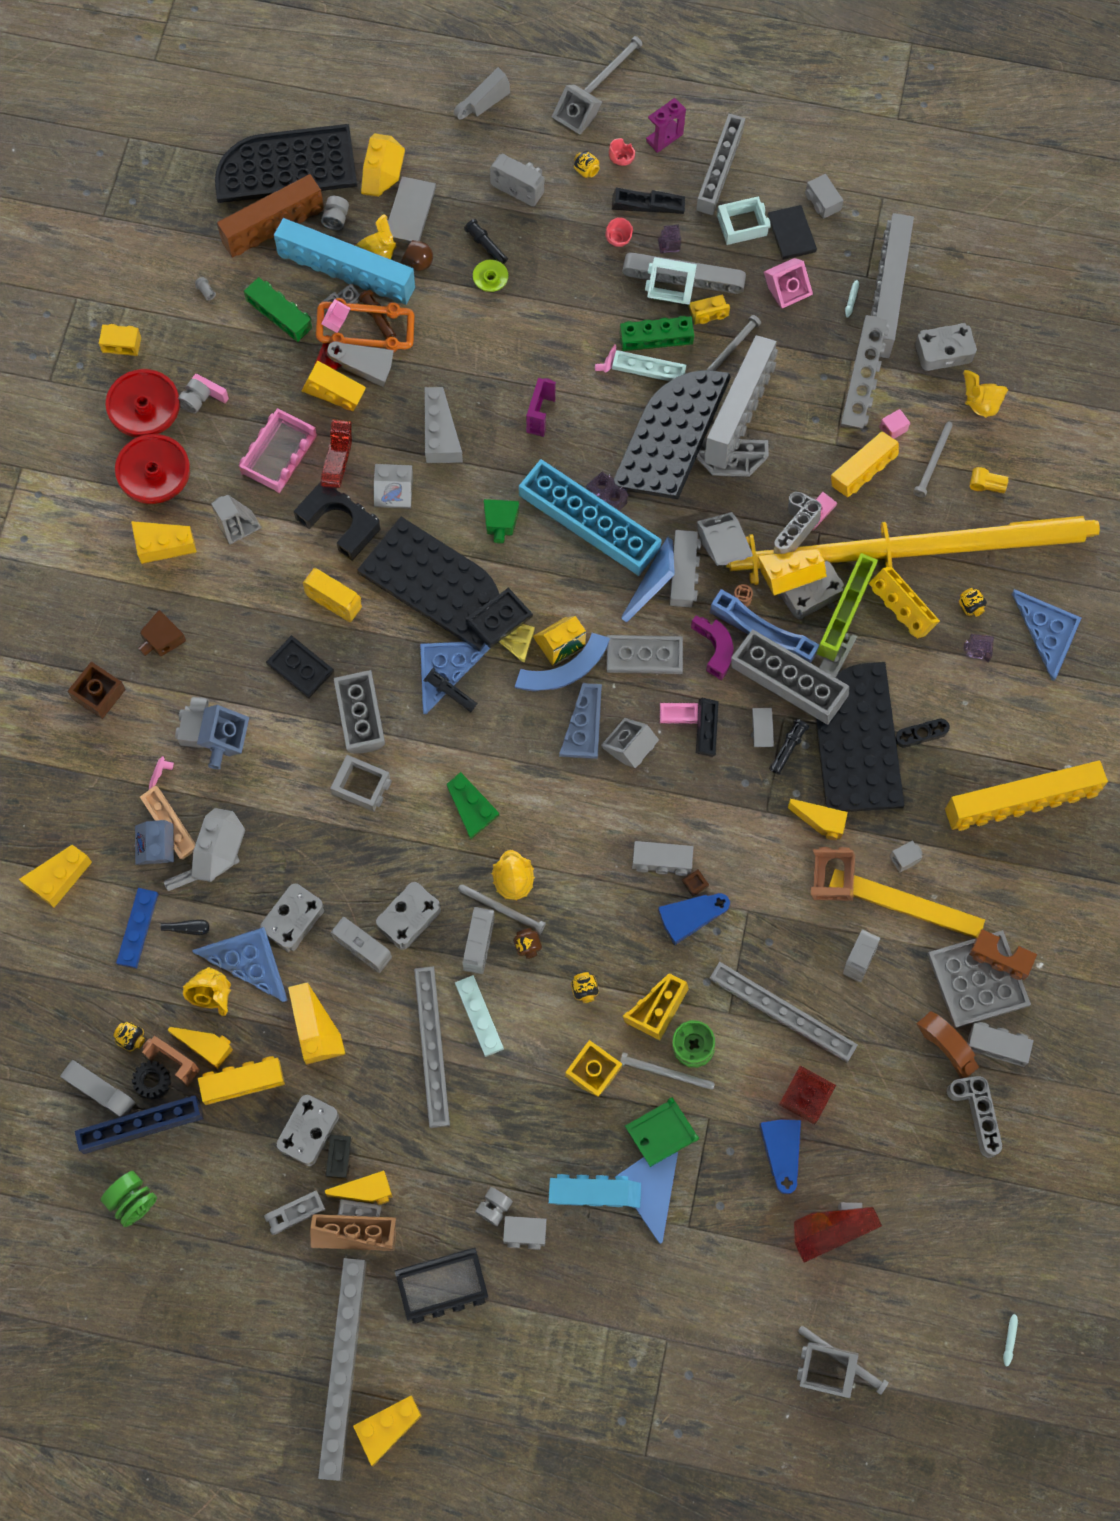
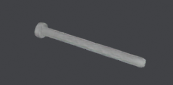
[584,36,642,94]
[707,315,761,371]
[914,422,953,498]
[458,885,546,935]
[620,1052,715,1090]
[798,1326,889,1395]

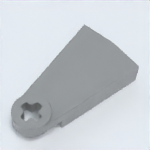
[454,67,510,120]
[327,341,394,387]

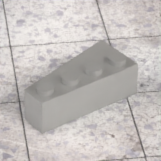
[425,387,463,463]

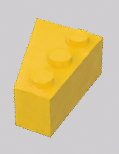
[301,361,366,411]
[623,973,689,1040]
[353,1395,422,1466]

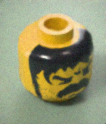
[574,151,600,178]
[959,588,987,617]
[571,972,599,1003]
[113,1022,145,1052]

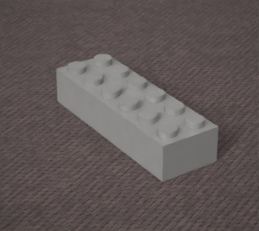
[731,629,849,725]

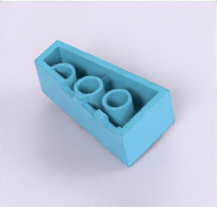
[549,1174,641,1208]

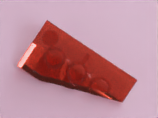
[794,1207,882,1263]

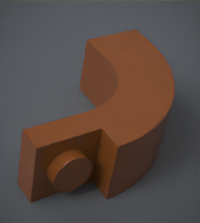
[916,1011,979,1079]

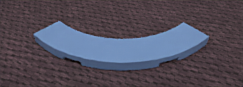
[515,633,610,691]

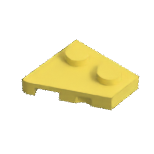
[499,624,535,662]

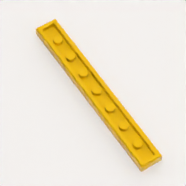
[829,869,985,938]

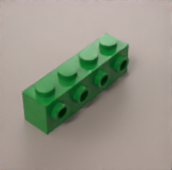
[244,277,312,342]
[619,316,694,351]

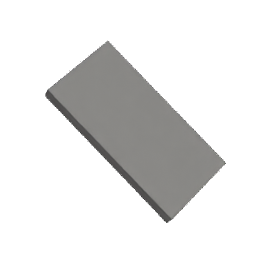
[388,176,436,244]
[607,635,683,674]

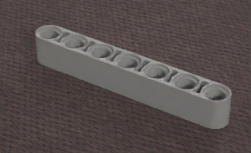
[622,253,746,294]

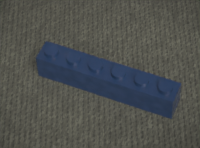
[75,1095,204,1154]

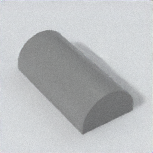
[334,670,385,754]

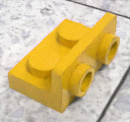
[688,294,730,325]

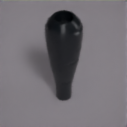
[160,919,209,935]

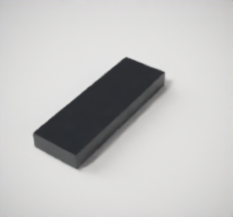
[696,697,719,757]

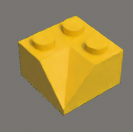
[565,1040,622,1097]

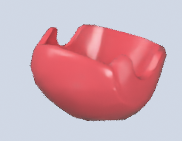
[609,138,635,166]
[605,217,633,247]

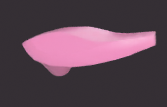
[595,344,616,373]
[149,756,174,790]

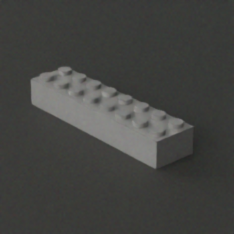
[868,213,914,358]
[704,335,778,469]

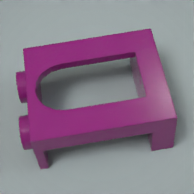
[646,98,686,153]
[526,378,556,437]

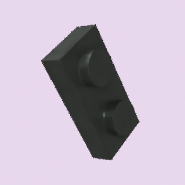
[326,1135,352,1179]

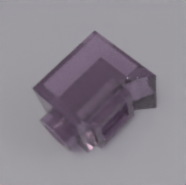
[658,224,681,254]
[964,634,994,663]

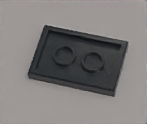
[767,205,817,260]
[465,587,533,648]
[266,635,334,698]

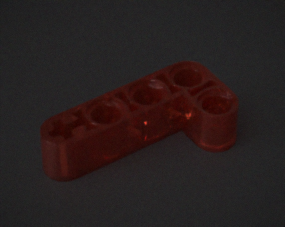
[321,419,352,488]

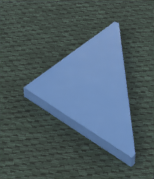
[621,537,675,622]
[1012,589,1081,681]
[420,642,490,714]
[193,927,288,1002]
[615,1152,678,1244]

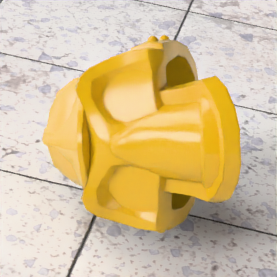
[355,214,397,260]
[963,370,1008,418]
[491,850,535,901]
[183,967,231,1016]

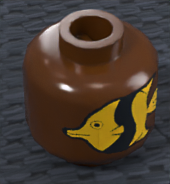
[513,928,542,959]

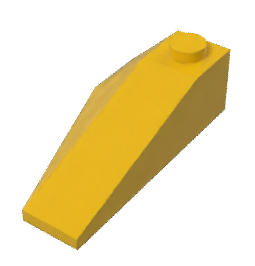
[288,982,345,1065]

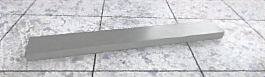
[709,962,858,1063]
[414,966,450,1128]

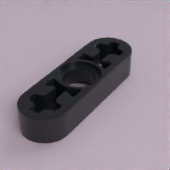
[895,718,950,748]

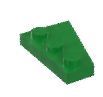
[446,772,499,840]

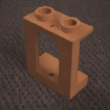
[811,847,855,901]
[142,1035,200,1087]

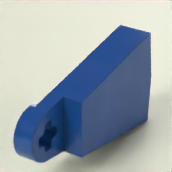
[658,893,730,945]
[759,1119,801,1194]

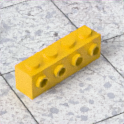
[831,431,899,498]
[869,566,940,639]
[198,1056,285,1105]

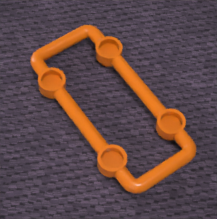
[316,298,415,353]

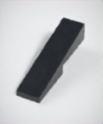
[612,187,685,214]

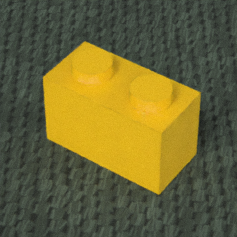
[99,324,141,356]

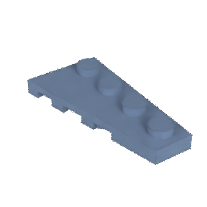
[559,683,602,759]

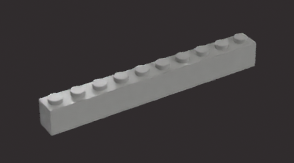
[318,1258,367,1481]

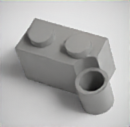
[175,697,209,748]

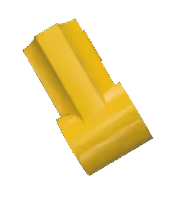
[970,467,1009,493]

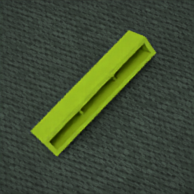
[817,553,878,661]

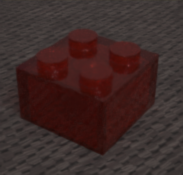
[779,1065,836,1125]

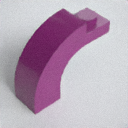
[691,615,733,681]

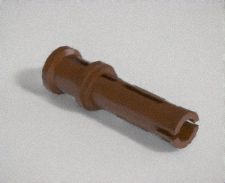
[358,290,396,340]

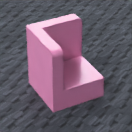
[321,300,350,333]
[879,409,910,439]

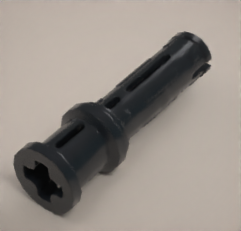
[464,219,508,264]
[423,667,478,713]
[769,719,809,775]

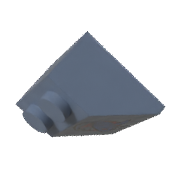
[135,820,174,865]

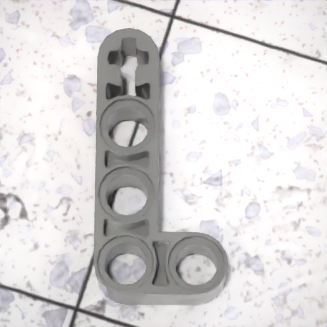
[774,492,821,554]
[60,1060,136,1117]
[947,1076,1002,1158]

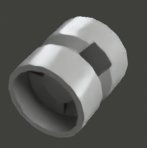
[321,196,349,230]
[178,379,211,414]
[475,1187,513,1226]

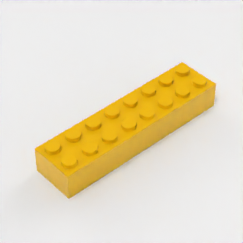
[945,760,1108,831]

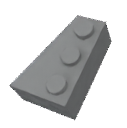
[211,495,262,545]

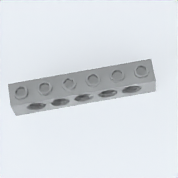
[696,114,746,215]
[841,315,890,430]

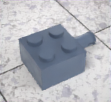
[197,705,249,770]

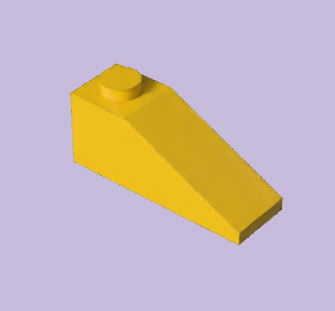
[788,799,848,840]
[168,1027,233,1069]
[325,1171,393,1205]

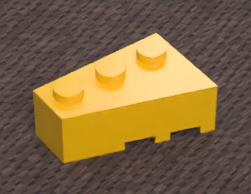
[131,521,197,564]
[758,549,827,595]
[19,845,92,908]

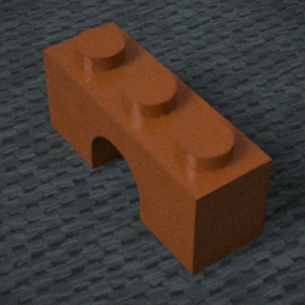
[969,929,1037,980]

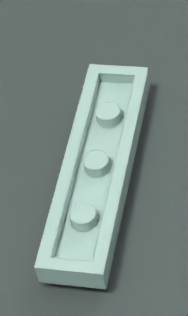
[612,350,687,381]
[455,975,504,1057]

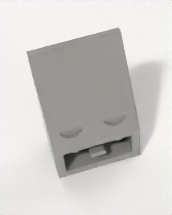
[697,512,753,566]

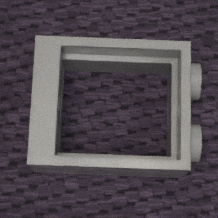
[330,755,392,812]
[797,1342,858,1398]

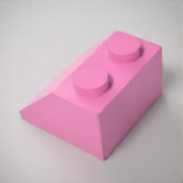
[764,258,813,308]

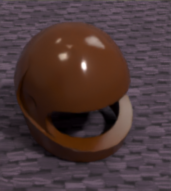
[400,240,433,271]

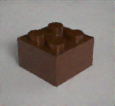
[67,662,126,719]

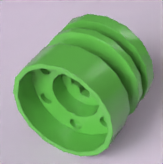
[673,1020,715,1068]
[100,1171,157,1227]

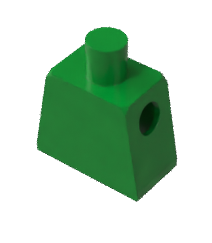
[484,499,519,544]

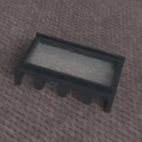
[394,1247,489,1324]

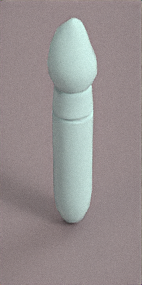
[845,280,859,318]
[1003,1314,1018,1366]

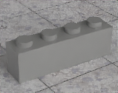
[670,530,701,608]

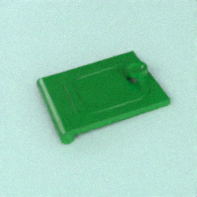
[625,1097,699,1167]

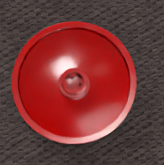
[105,369,180,438]
[115,434,190,504]

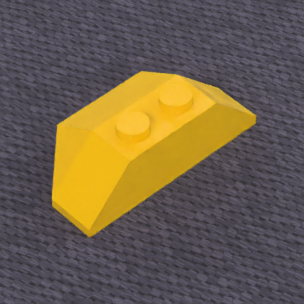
[361,133,405,197]

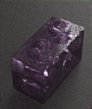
[586,471,628,511]

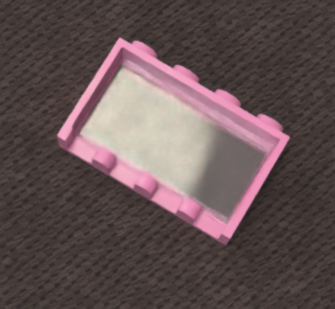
[239,408,317,493]

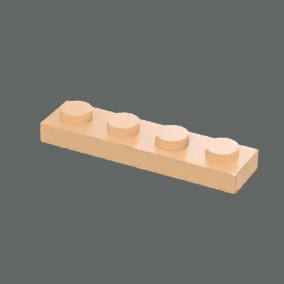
[140,786,196,860]

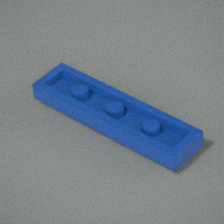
[116,888,158,969]

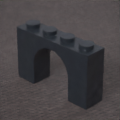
[294,479,381,561]

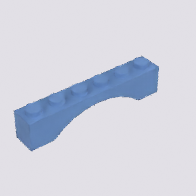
[710,589,819,663]

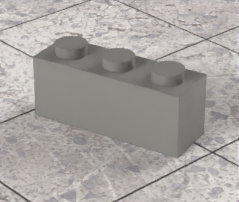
[632,841,693,876]
[967,1022,1034,1067]

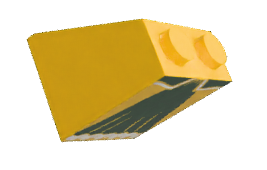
[533,616,586,667]

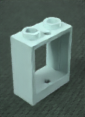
[717,196,770,245]
[645,257,697,305]

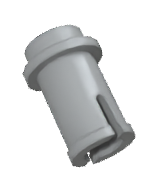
[195,277,216,301]

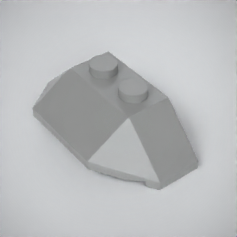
[696,438,769,476]
[191,808,245,882]

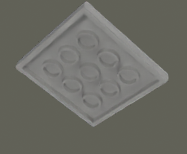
[927,930,1031,1029]

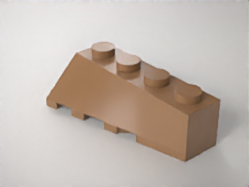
[310,1214,396,1251]

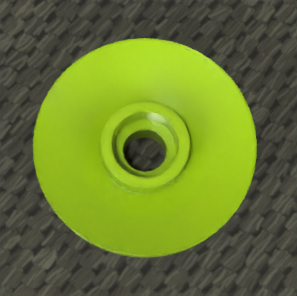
[473,260,508,292]

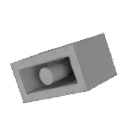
[805,174,844,219]
[503,1216,547,1250]

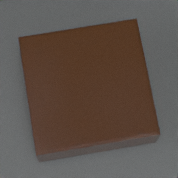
[682,869,709,897]

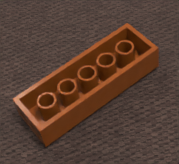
[217,174,324,258]

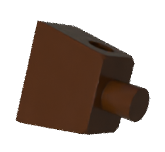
[138,610,186,656]

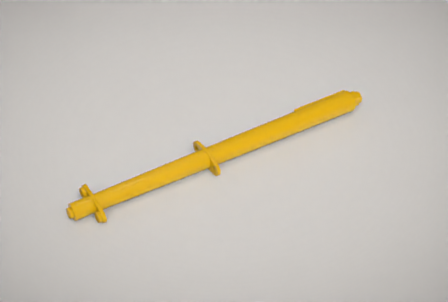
[726,516,1100,585]

